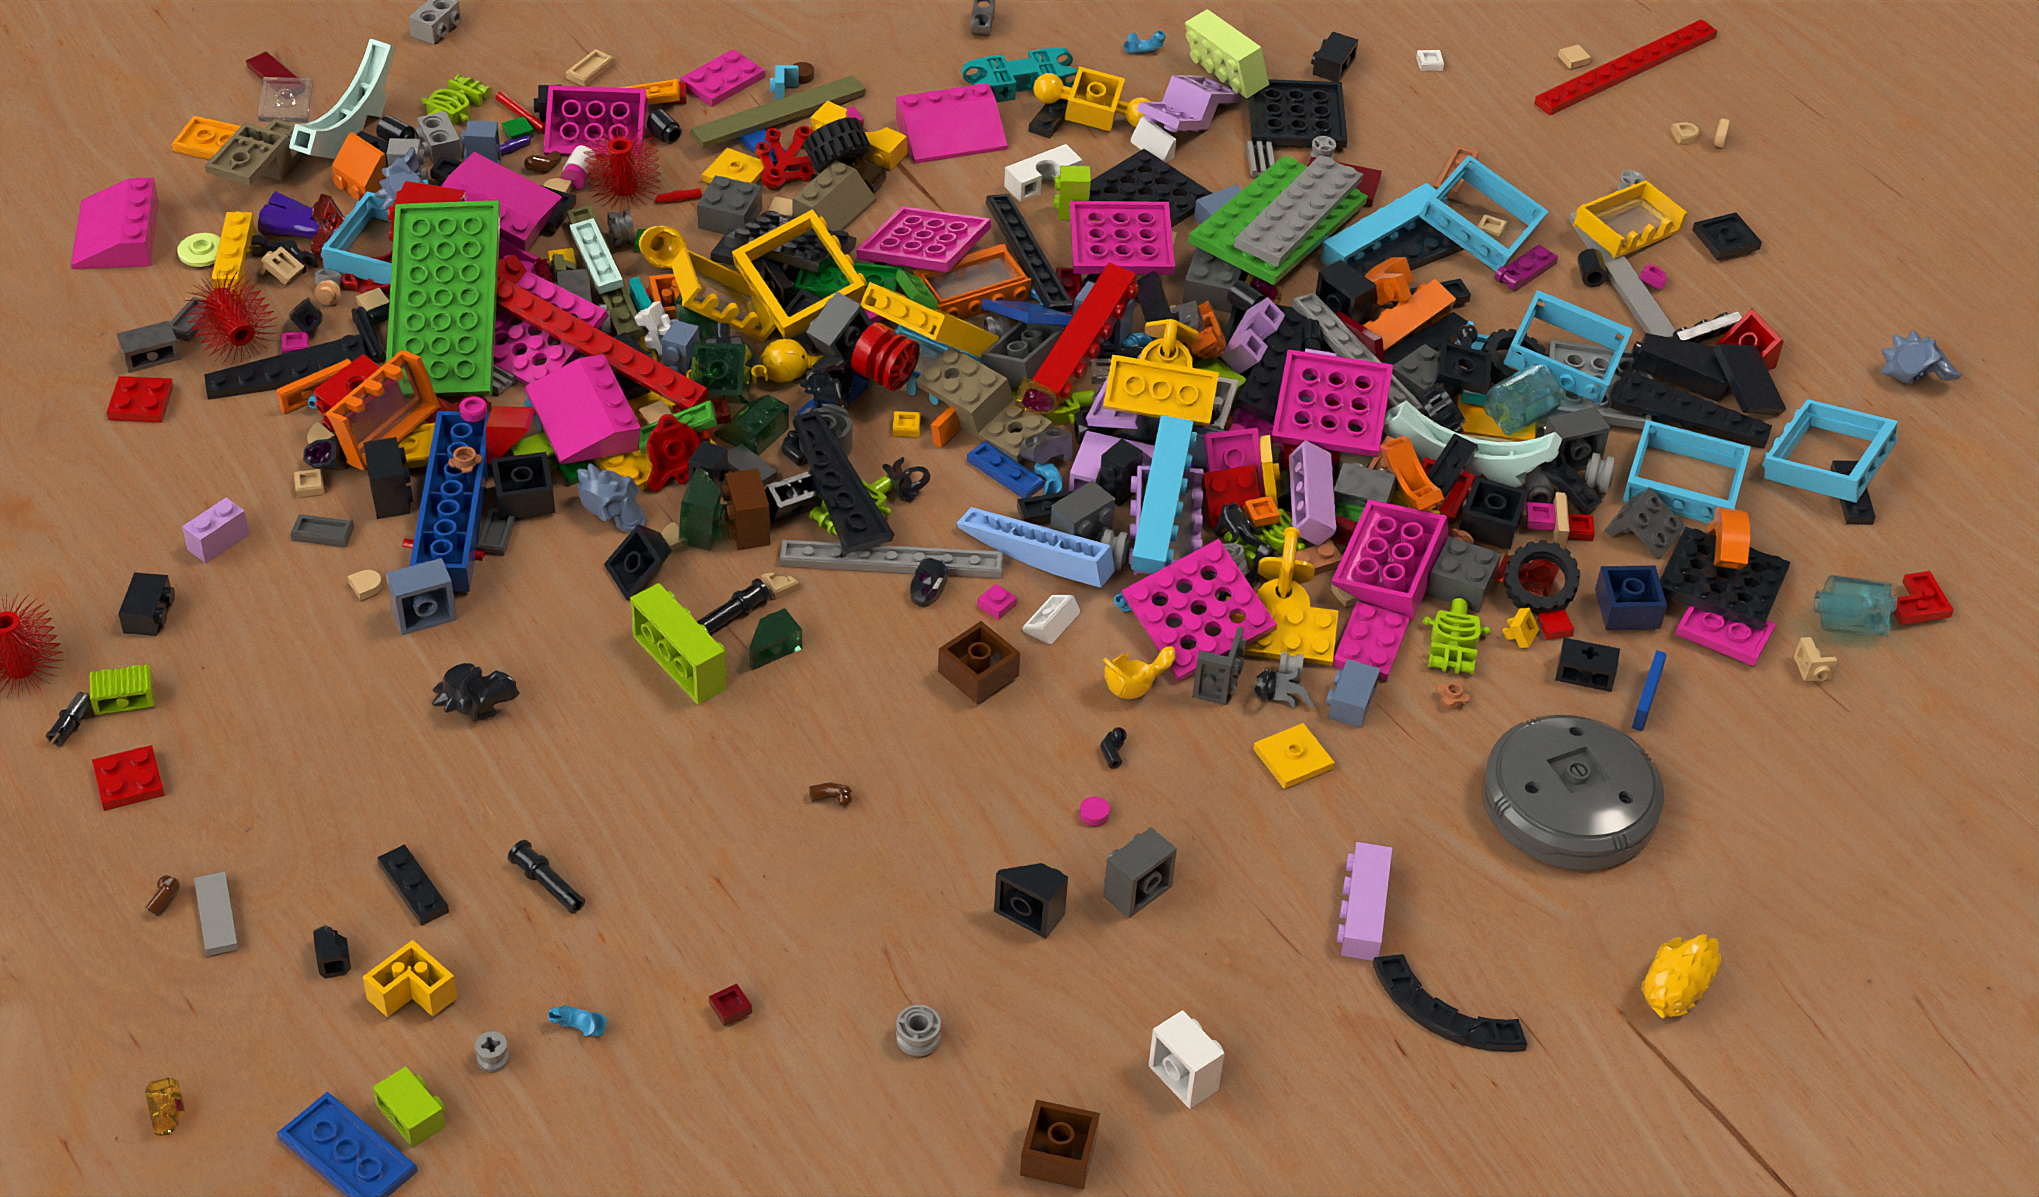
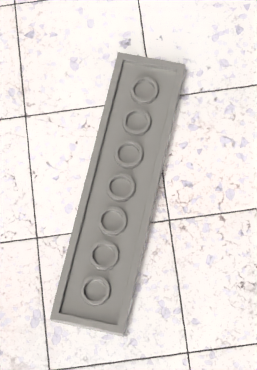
[1233,155,1363,267]

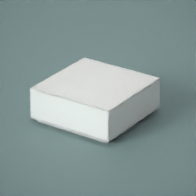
[1416,50,1444,71]

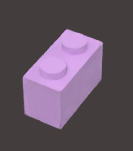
[182,497,249,564]

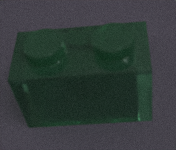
[691,343,752,404]
[714,394,789,456]
[678,467,724,551]

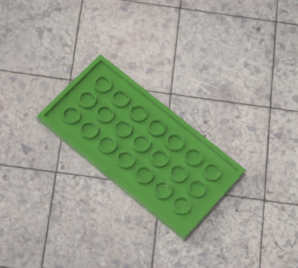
[1187,156,1368,285]
[386,200,501,398]

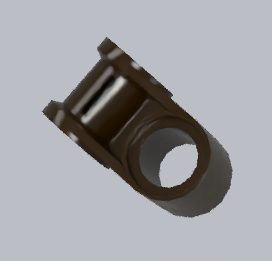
[839,154,886,193]

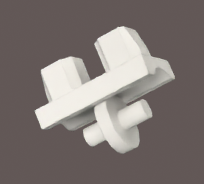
[635,301,679,356]

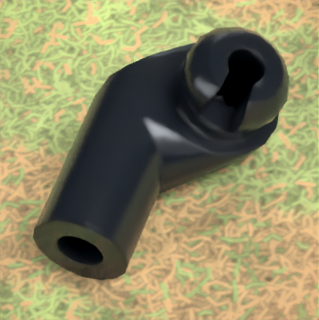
[781,430,806,466]
[1100,727,1127,769]

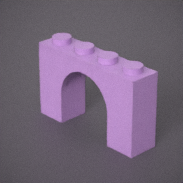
[1068,431,1190,501]

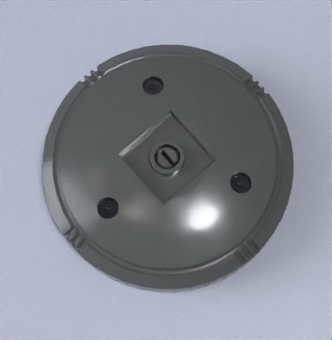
[1482,715,1664,870]

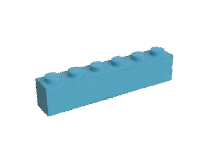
[1320,183,1448,266]
[1131,415,1197,573]

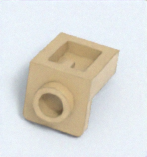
[259,247,304,286]
[1794,637,1838,682]

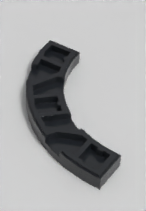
[1373,954,1527,1052]

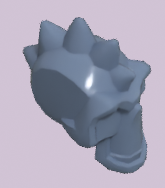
[375,147,425,211]
[1881,330,1962,384]
[577,464,647,532]

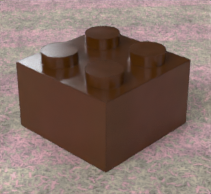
[721,468,770,550]
[938,621,1020,704]
[1020,1099,1100,1189]

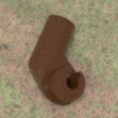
[524,151,562,173]
[809,782,852,805]
[145,875,180,916]

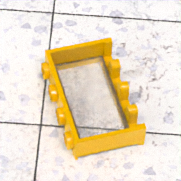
[1573,180,1688,259]
[669,248,776,342]

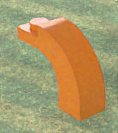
[1365,257,1414,305]
[1379,435,1444,511]
[1707,507,1750,570]

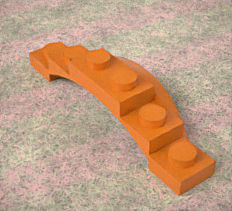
[1186,300,1226,360]

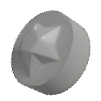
[314,269,341,285]

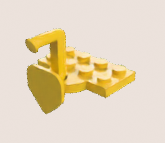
[1103,319,1219,427]
[1226,527,1338,666]

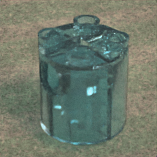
[1483,364,1562,435]
[1814,575,1897,637]

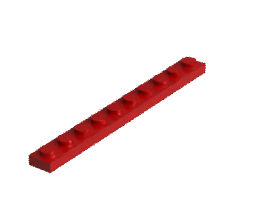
[1534,19,1717,116]
[496,279,709,410]

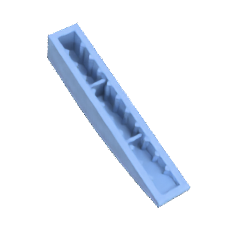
[957,507,1115,588]

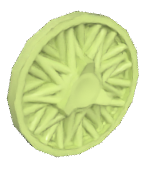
[177,233,221,267]

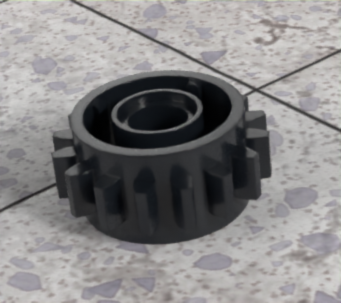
[1420,383,1467,434]

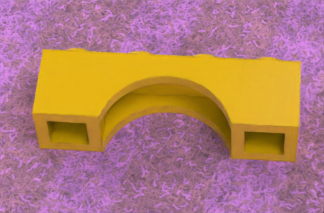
[811,101,908,171]
[211,212,256,301]

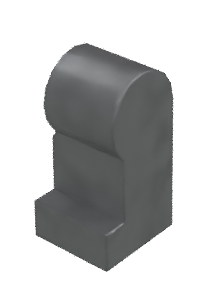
[971,0,995,36]
[1171,300,1204,346]
[1020,427,1073,464]

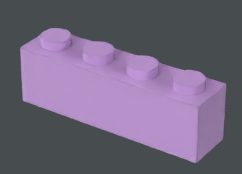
[1289,440,1337,546]
[1336,842,1392,961]

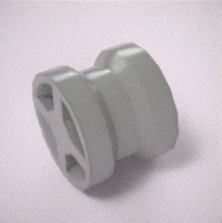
[1310,136,1336,160]
[1617,170,1644,191]
[1278,652,1304,682]
[475,1031,509,1073]

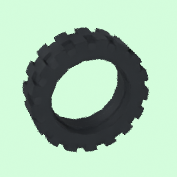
[1481,329,1549,393]
[1504,540,1580,616]

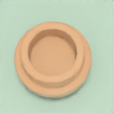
[315,280,341,306]

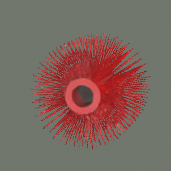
[583,123,661,212]
[182,268,278,365]
[0,593,63,698]

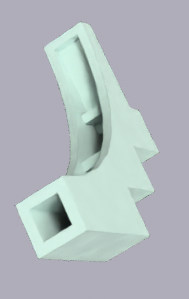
[289,39,395,159]
[1383,400,1562,488]

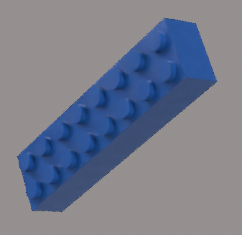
[410,411,490,592]

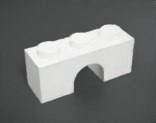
[1004,144,1082,202]

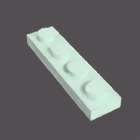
[569,218,624,294]

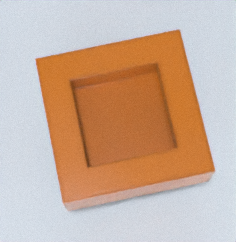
[1244,496,1280,527]

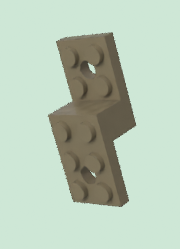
[205,118,305,186]
[916,347,1054,463]

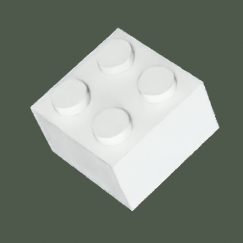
[1149,1010,1224,1109]

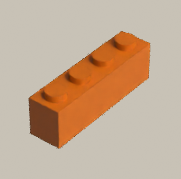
[1364,279,1456,353]

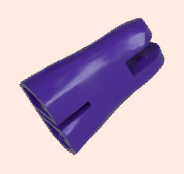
[258,191,338,241]

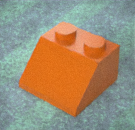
[332,132,387,201]

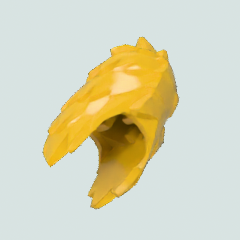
[1641,934,1722,1018]

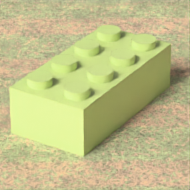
[1185,9,1269,98]

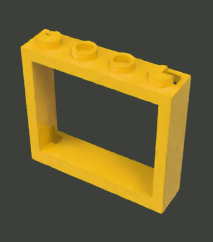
[732,209,867,339]
[860,282,999,358]

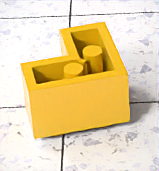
[363,940,458,1018]

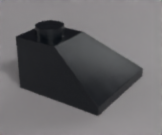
[604,524,672,601]

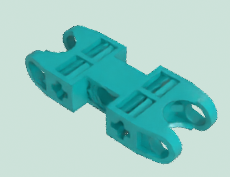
[961,48,1078,102]

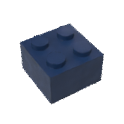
[1595,565,1667,630]

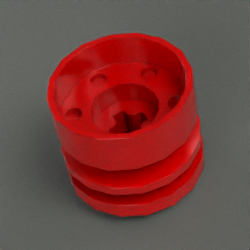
[851,322,920,391]

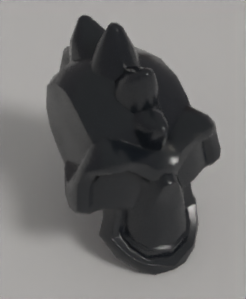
[799,355,854,410]
[432,663,520,721]

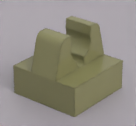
[550,253,577,282]

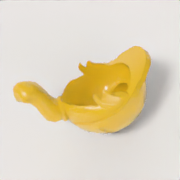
[639,225,687,269]
[760,339,825,383]
[1103,646,1175,699]

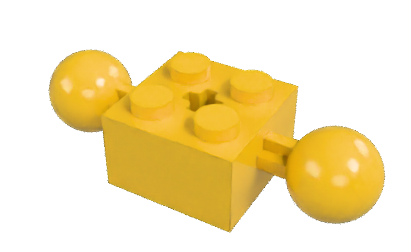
[1033,66,1151,132]

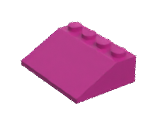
[896,83,1008,164]
[544,85,648,158]
[441,152,562,252]
[71,177,159,269]
[525,354,641,465]
[1332,499,1449,620]

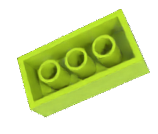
[630,583,728,705]

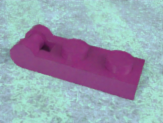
[1494,245,1558,292]

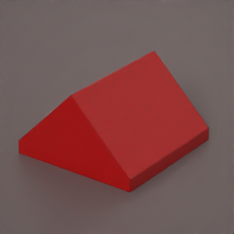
[1715,308,1784,370]
[486,406,535,465]

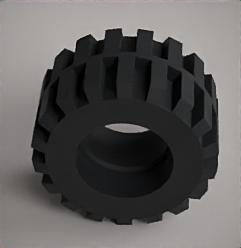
[803,117,871,173]

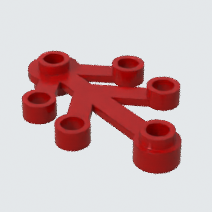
[755,125,814,190]

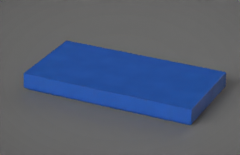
[982,299,1073,326]
[277,1091,418,1197]

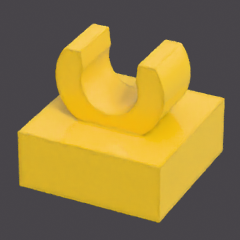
[1502,608,1539,648]

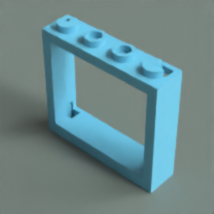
[1419,155,1549,271]
[320,191,392,284]
[1503,290,1633,404]
[1762,399,1898,503]
[1623,420,1751,524]

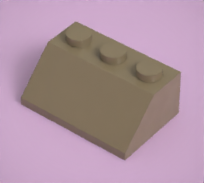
[792,160,876,231]

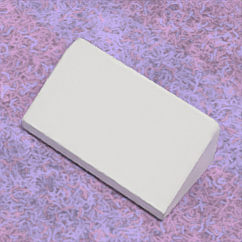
[1130,116,1176,163]
[1210,377,1239,430]
[1022,595,1080,644]

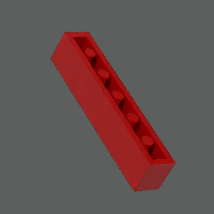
[1031,262,1139,407]

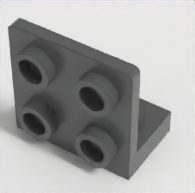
[1605,487,1684,558]
[1192,626,1247,705]

